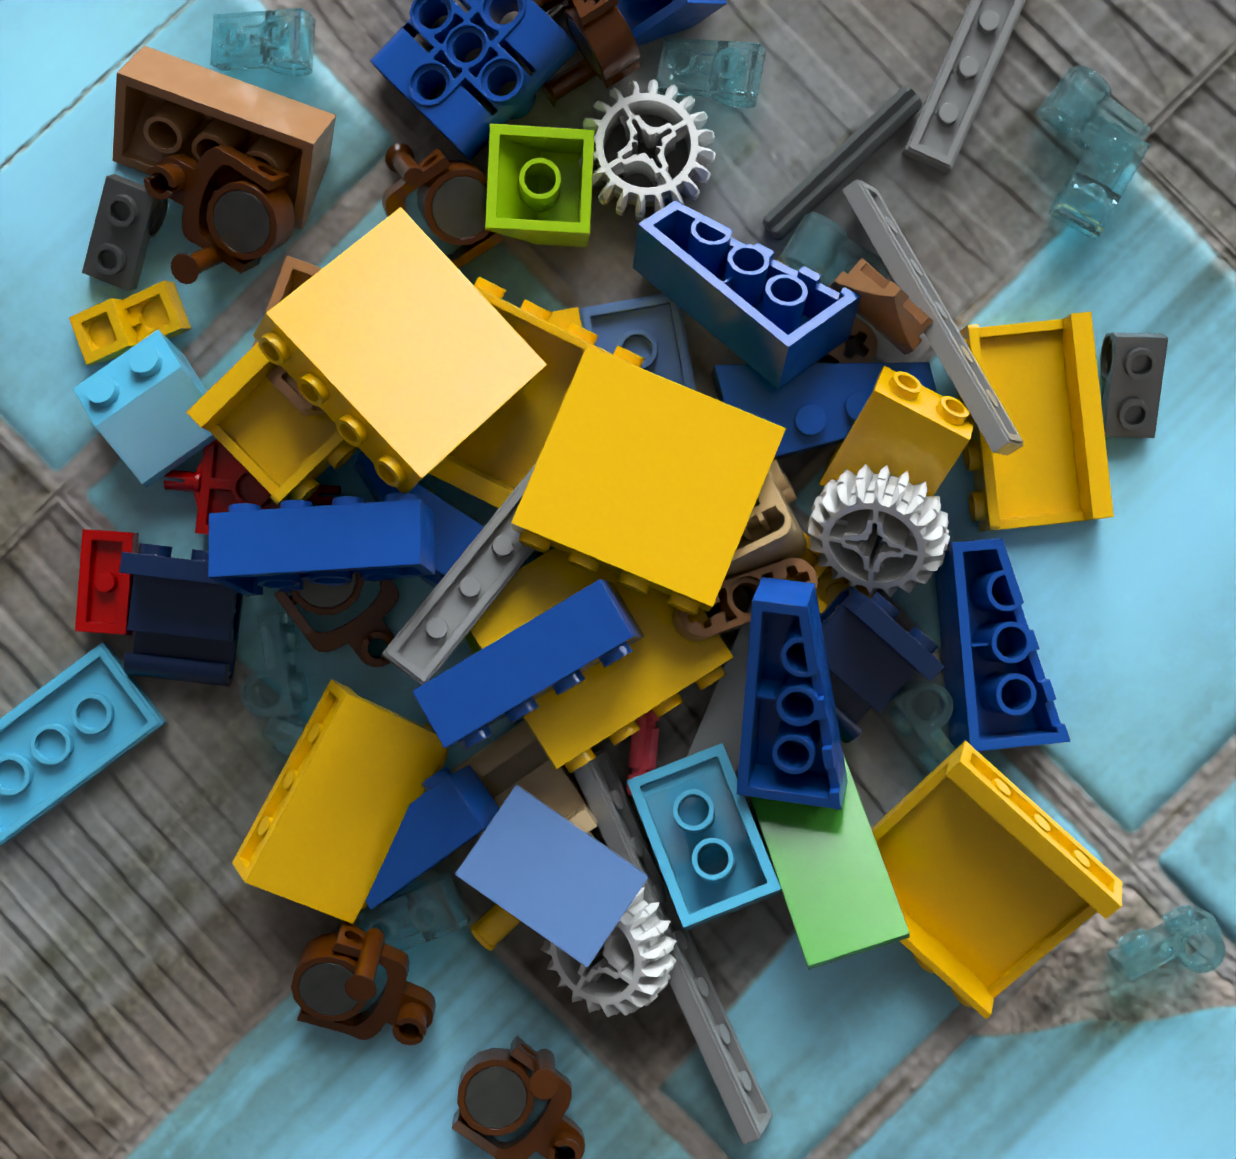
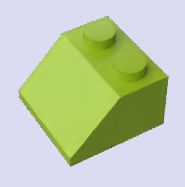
[485,123,594,247]

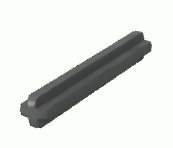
[762,86,922,241]

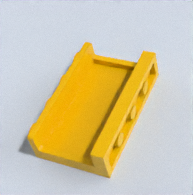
[958,312,1114,532]
[186,342,358,506]
[232,679,447,924]

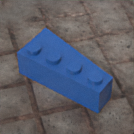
[633,201,861,389]
[711,362,937,460]
[208,493,435,597]
[935,538,1071,751]
[736,577,848,810]
[412,579,645,751]

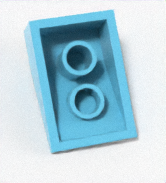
[627,743,781,931]

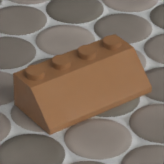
[112,45,336,230]

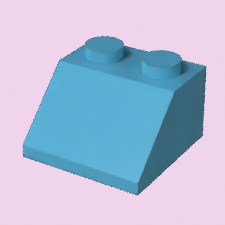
[73,330,216,488]

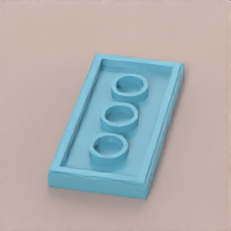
[0,642,168,846]

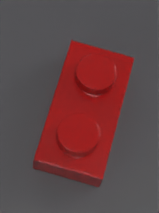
[75,529,139,635]

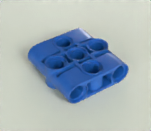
[370,0,578,161]

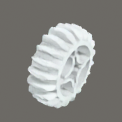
[579,79,716,221]
[808,464,950,598]
[540,887,677,1017]

